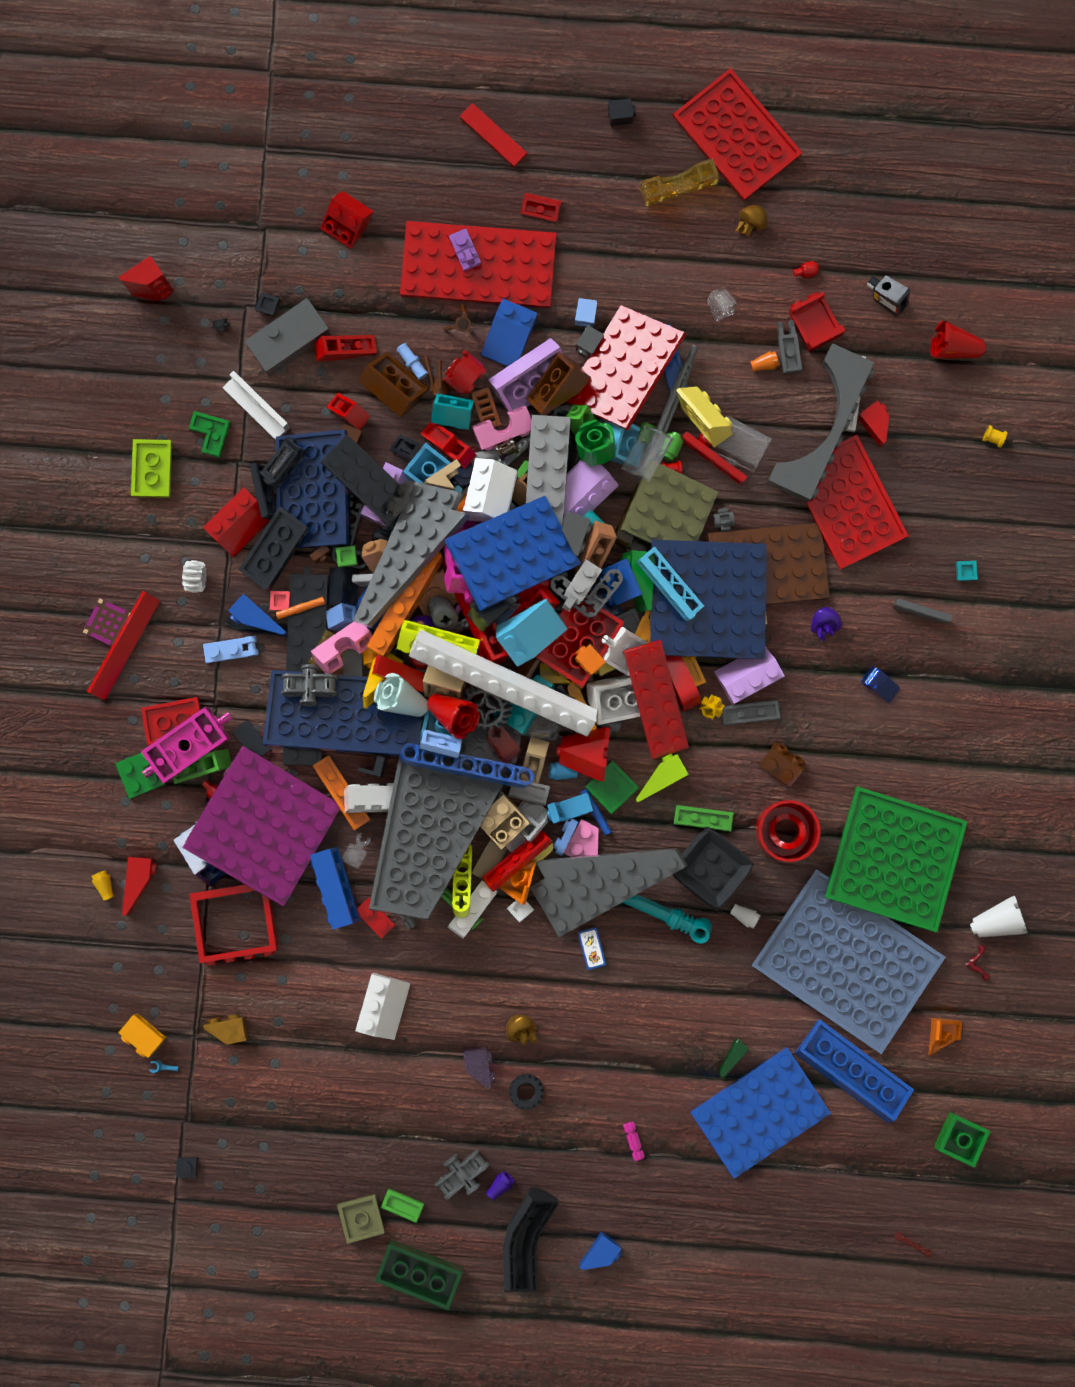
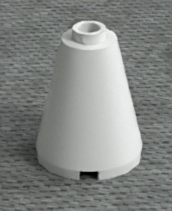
[970,896,1027,937]

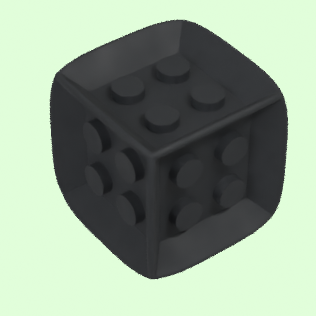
[672,826,755,911]

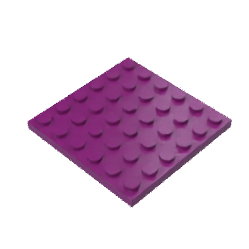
[181,746,340,906]

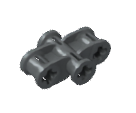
[281,664,338,706]
[434,1149,490,1200]

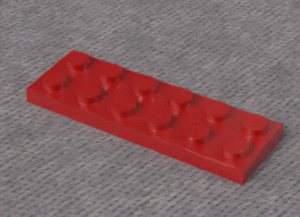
[623,640,689,759]

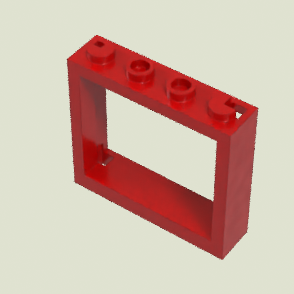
[189,885,279,966]

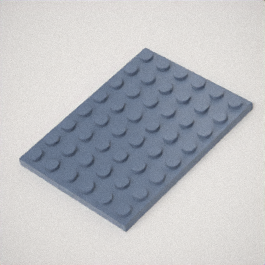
[751,869,946,1054]

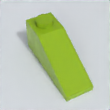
[635,753,689,803]

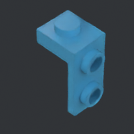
[547,793,594,823]

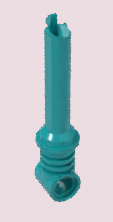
[622,894,712,944]

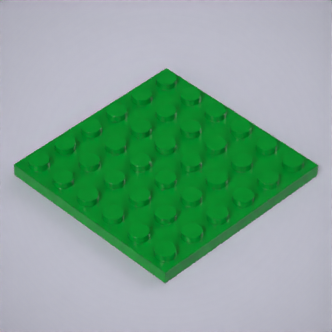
[824,786,968,933]

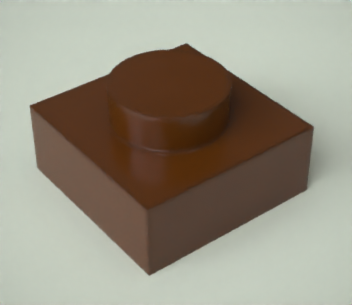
[310,546,331,564]

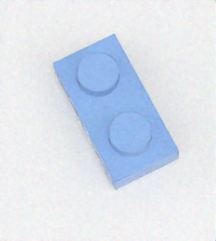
[420,730,462,758]

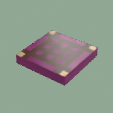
[83,598,130,646]

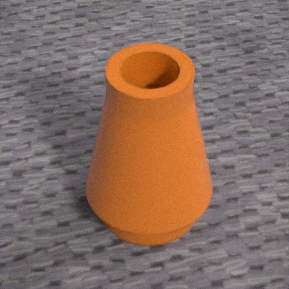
[750,351,780,372]

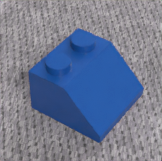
[596,558,642,608]

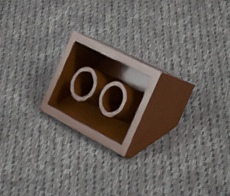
[358,352,429,417]

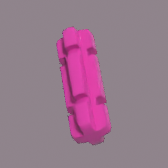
[623,1122,644,1161]

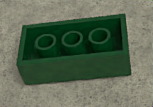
[375,1239,464,1310]

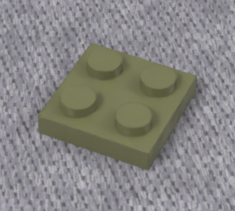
[337,1194,385,1244]

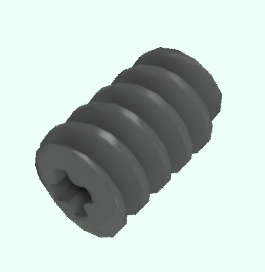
[428,595,458,630]

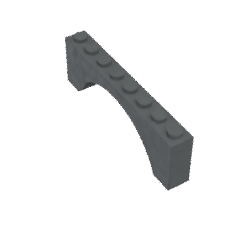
[766,343,875,503]

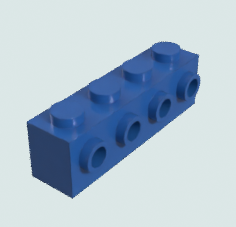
[310,847,361,930]

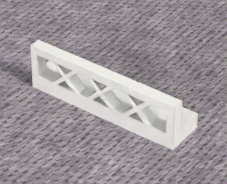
[223,371,290,440]

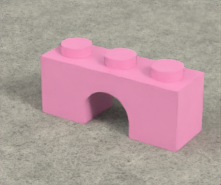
[472,405,532,451]
[311,622,372,674]

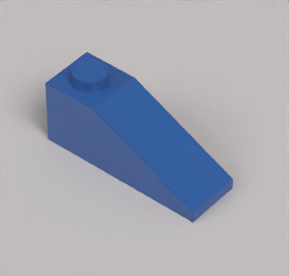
[228,594,287,637]

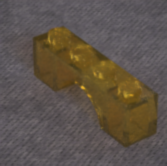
[640,159,719,206]

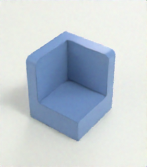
[326,603,356,632]

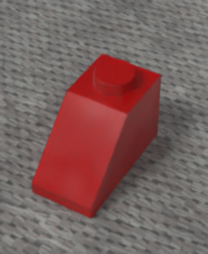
[326,393,370,430]
[857,400,889,447]

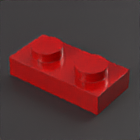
[357,897,395,939]

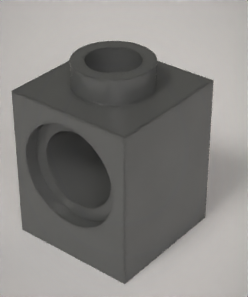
[576,325,604,358]

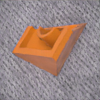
[499,859,537,905]
[929,1018,962,1056]

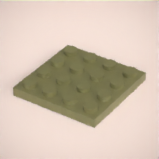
[621,460,718,544]

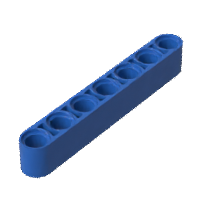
[400,744,534,788]

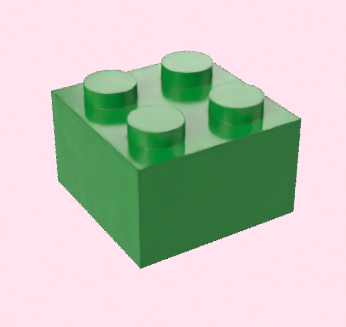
[934,1111,991,1168]

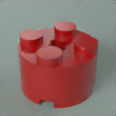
[442,350,486,395]

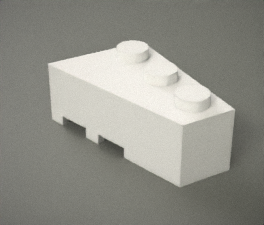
[344,783,394,813]

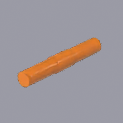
[276,597,326,620]

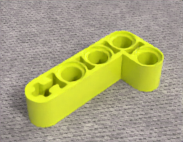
[452,844,472,918]

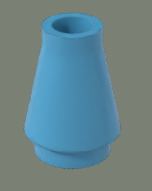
[549,761,578,781]

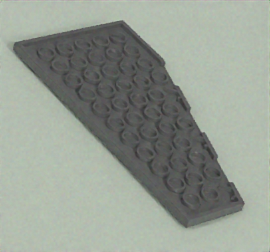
[369,696,522,920]

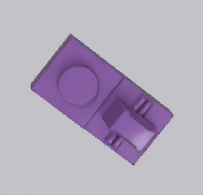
[449,229,481,272]

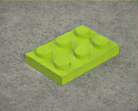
[131,439,172,498]

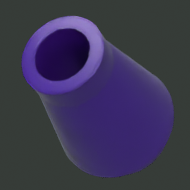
[486,1171,515,1200]

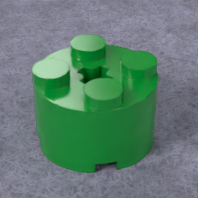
[575,420,616,467]

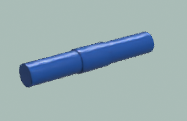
[580,789,612,836]

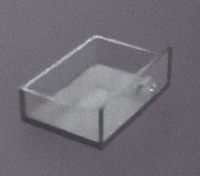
[711,416,772,472]
[621,425,674,482]

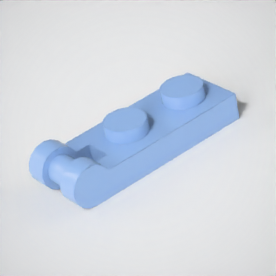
[203,636,259,663]

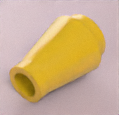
[91,870,114,900]

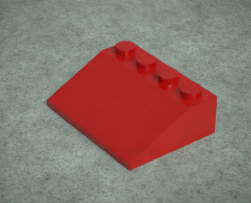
[535,598,624,689]

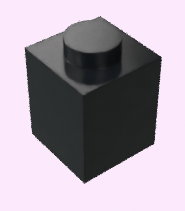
[608,98,636,126]

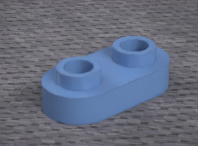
[553,819,578,856]

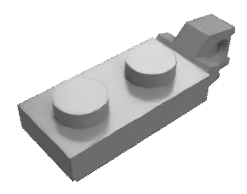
[562,560,602,612]

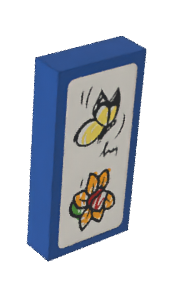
[578,927,606,970]

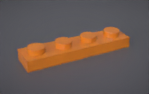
[312,756,370,831]

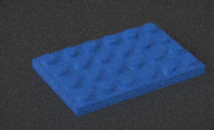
[444,496,581,611]
[690,1047,831,1179]

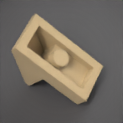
[423,459,461,490]

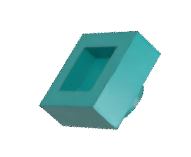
[956,561,978,581]

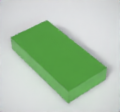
[381,1188,425,1223]

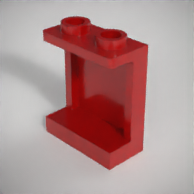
[788,292,845,353]

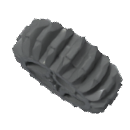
[462,684,513,731]

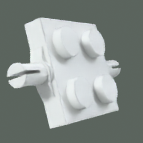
[602,627,648,677]

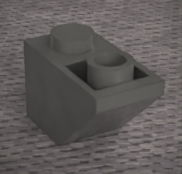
[561,511,592,556]

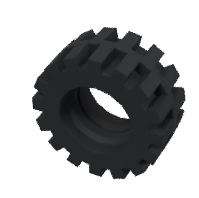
[509,1073,544,1110]

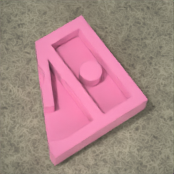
[564,819,598,857]

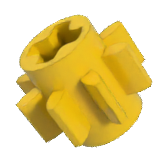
[699,694,725,720]

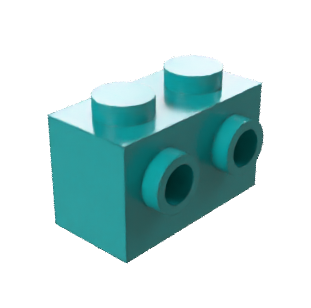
[431,394,474,430]

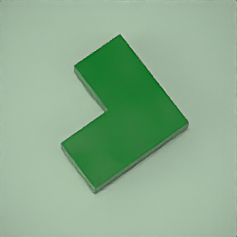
[189,411,231,458]

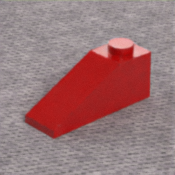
[314,335,377,361]
[122,857,157,916]

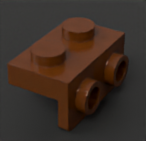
[759,742,806,787]

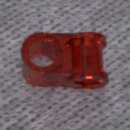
[487,725,521,763]

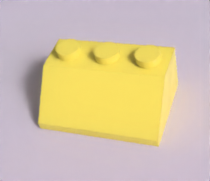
[676,387,733,447]

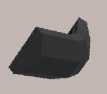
[503,1188,560,1292]

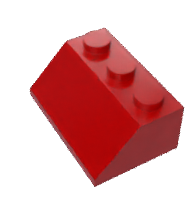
[119,256,174,301]
[203,487,270,558]

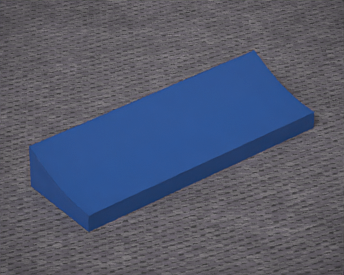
[794,1019,914,1123]

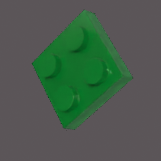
[115,753,166,799]

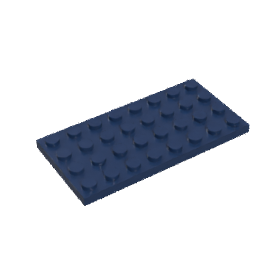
[263,670,424,757]

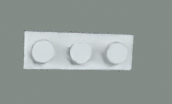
[448,881,498,939]

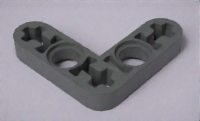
[550,569,623,618]

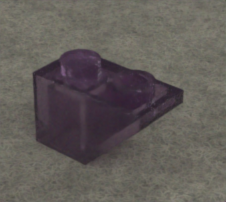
[463,1047,495,1089]

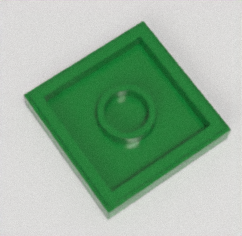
[585,760,639,814]

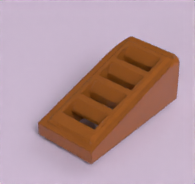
[471,387,501,428]

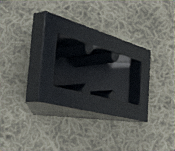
[390,434,423,463]

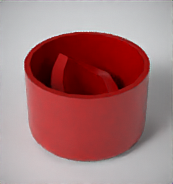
[755,800,821,862]

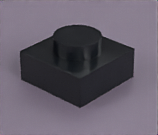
[255,292,280,317]
[176,1157,198,1178]

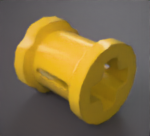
[983,425,1008,448]

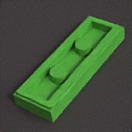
[673,805,733,832]

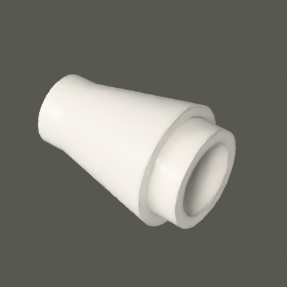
[730,904,761,929]

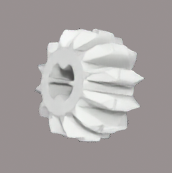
[182,560,207,593]

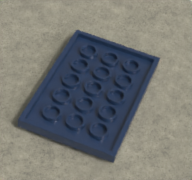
[276,429,349,549]

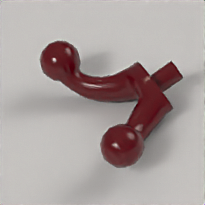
[966,945,990,981]

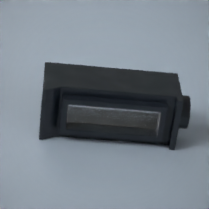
[259,436,308,487]

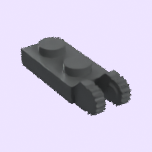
[777,320,802,374]

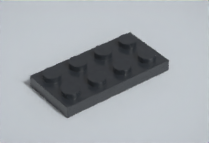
[239,506,310,592]

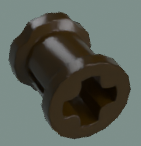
[495,437,519,461]

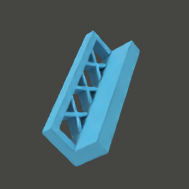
[637,547,704,621]

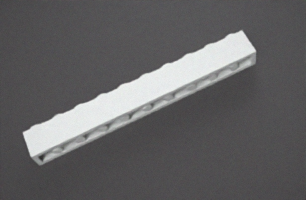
[409,629,597,736]

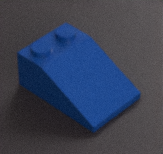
[481,299,538,367]

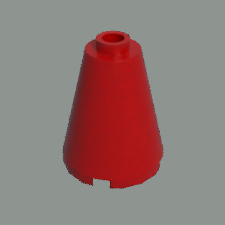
[930,320,987,359]
[427,693,480,739]

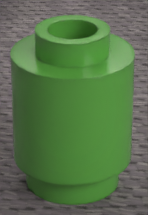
[659,432,684,461]

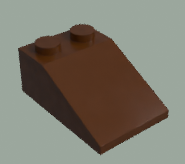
[526,352,590,416]

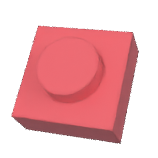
[270,591,290,611]

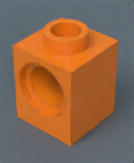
[575,645,606,677]

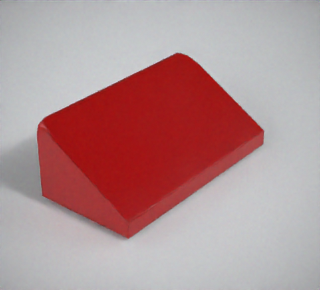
[520,193,562,222]

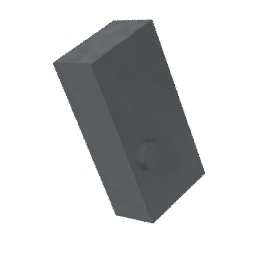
[245,298,331,377]

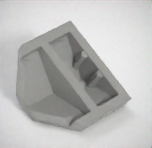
[518,801,548,842]

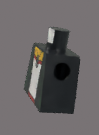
[867,276,910,318]

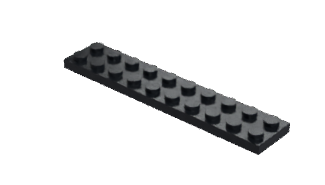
[283,574,329,765]

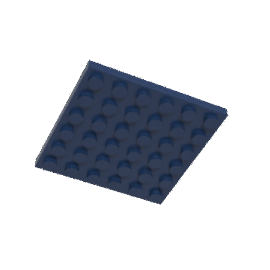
[650,540,766,659]

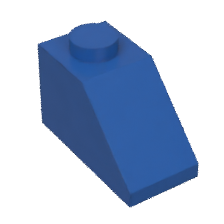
[579,1231,622,1270]

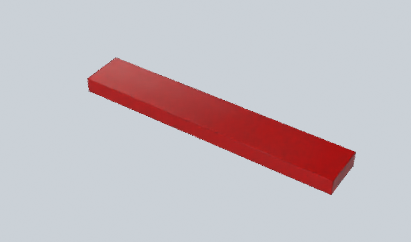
[87,591,160,701]

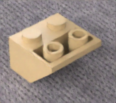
[480,794,530,850]

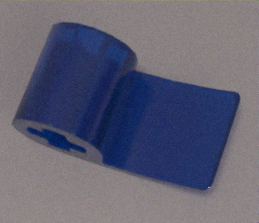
[861,666,900,703]

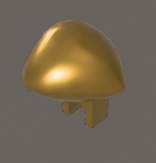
[736,205,768,236]
[506,1014,538,1045]

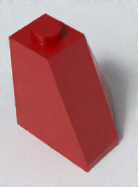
[556,727,610,782]

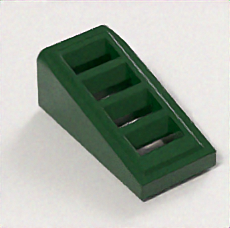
[719,1037,749,1077]

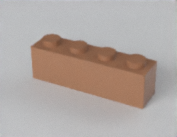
[569,521,617,595]

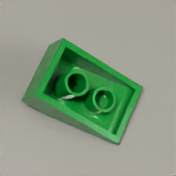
[619,550,655,613]

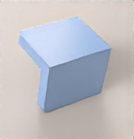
[575,298,597,328]

